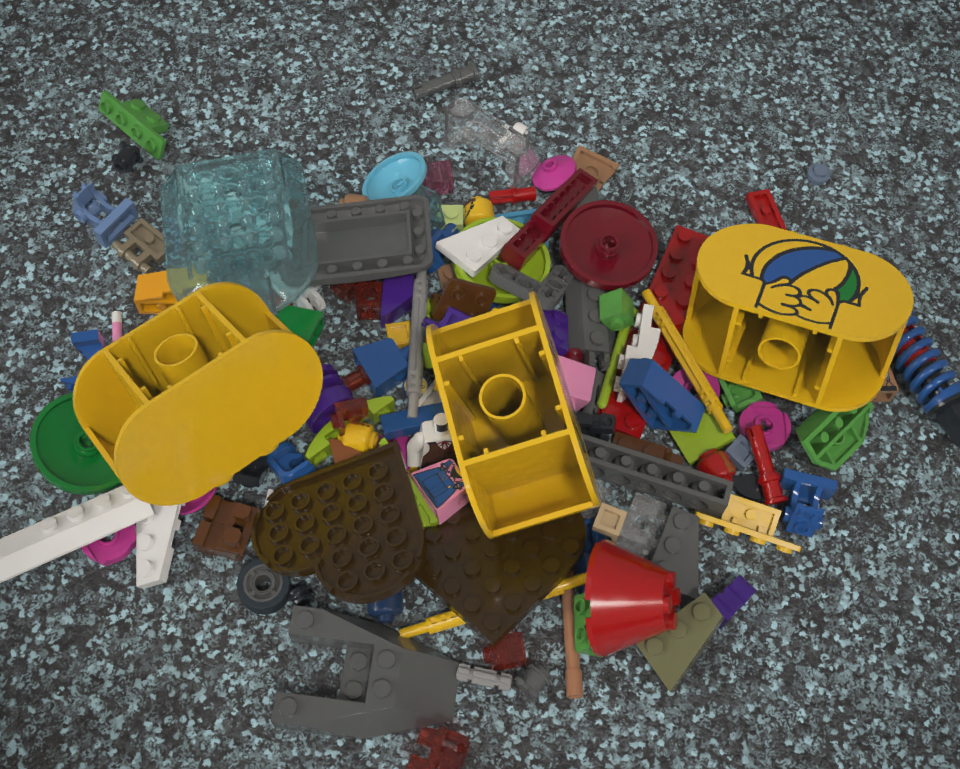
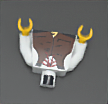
[407,413,458,477]

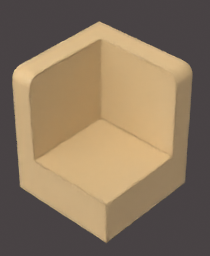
[592,502,628,544]

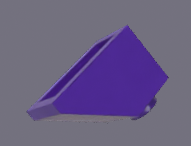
[380,274,414,328]

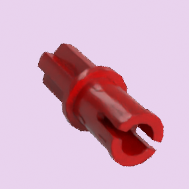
[489,186,536,205]

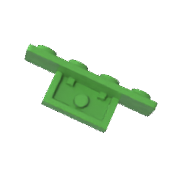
[98,90,169,160]

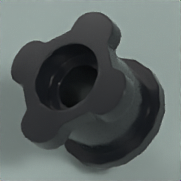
[111,141,143,172]

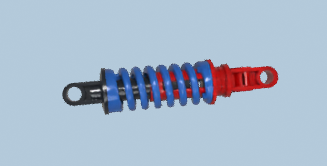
[892,310,960,448]

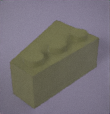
[636,592,725,693]

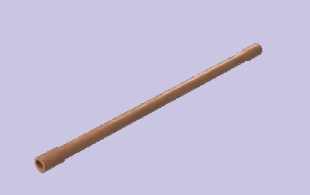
[561,570,584,699]

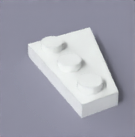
[435,216,520,277]
[136,503,186,589]

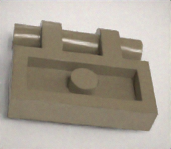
[112,218,177,274]

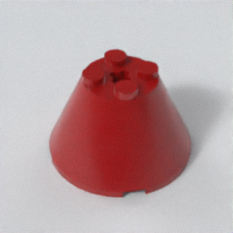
[585,540,681,657]

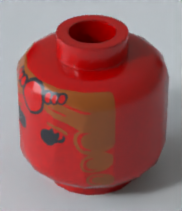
[697,448,737,482]

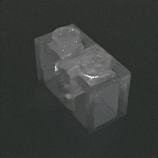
[616,492,668,559]

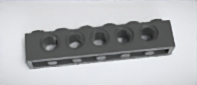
[582,434,734,518]

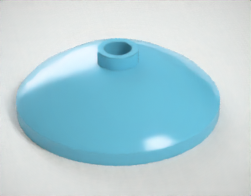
[362,152,427,200]

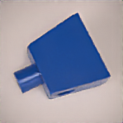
[353,338,409,398]

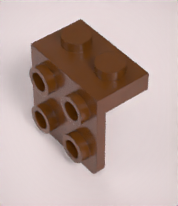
[430,277,496,321]

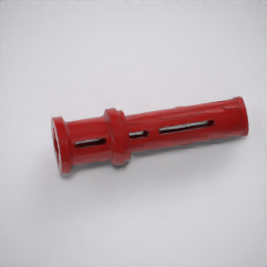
[745,425,788,506]

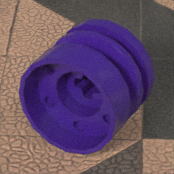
[305,364,358,434]

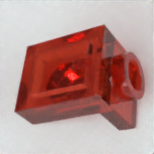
[330,397,368,437]

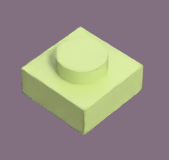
[439,205,463,230]

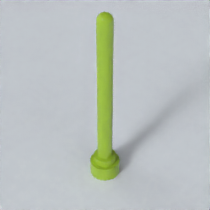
[597,307,639,409]

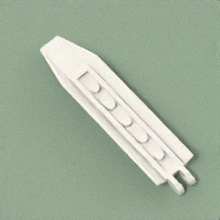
[0,485,155,583]

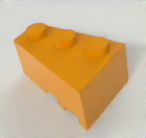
[134,264,215,314]

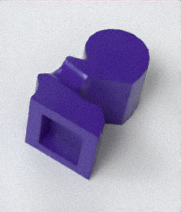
[711,574,757,630]

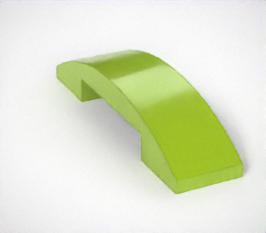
[305,396,395,467]

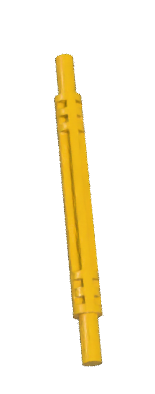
[642,289,733,434]
[399,572,587,638]

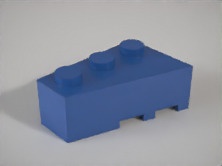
[619,358,706,433]

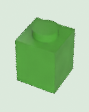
[599,288,634,332]

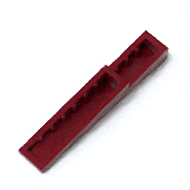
[499,168,599,272]

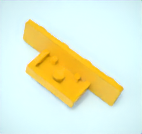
[693,494,801,554]

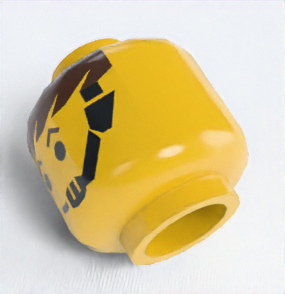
[463,196,495,226]

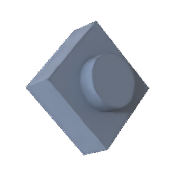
[724,434,754,472]

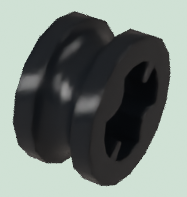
[287,584,315,609]

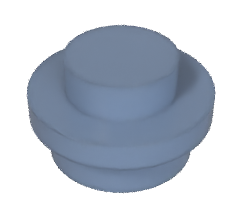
[807,163,831,185]

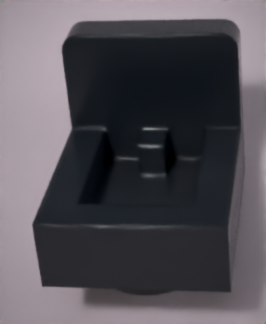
[232,454,269,488]

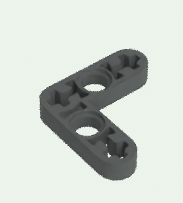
[489,263,574,311]

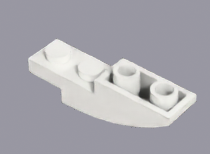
[613,304,661,403]

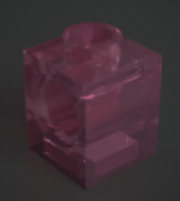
[421,160,454,196]

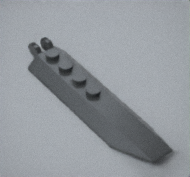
[561,187,615,371]

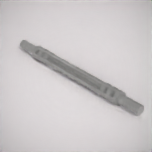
[406,270,428,418]

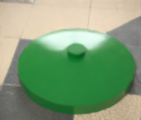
[30,393,122,495]

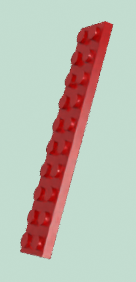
[598,225,709,439]

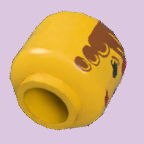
[337,420,378,453]

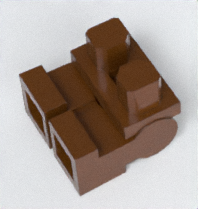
[192,495,261,561]

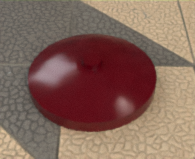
[559,200,658,290]

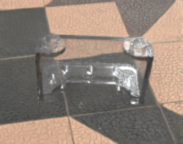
[444,98,540,188]

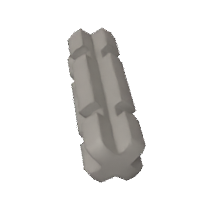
[456,663,512,691]

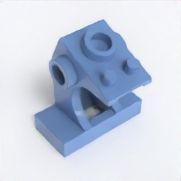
[72,182,139,248]

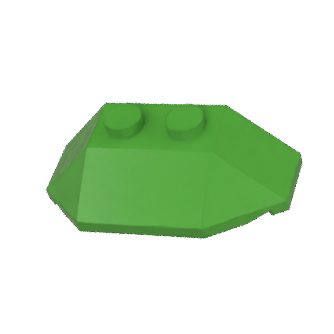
[796,401,874,471]

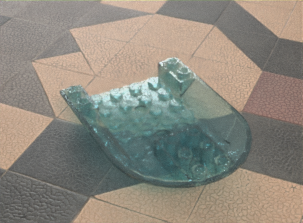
[160,148,319,314]

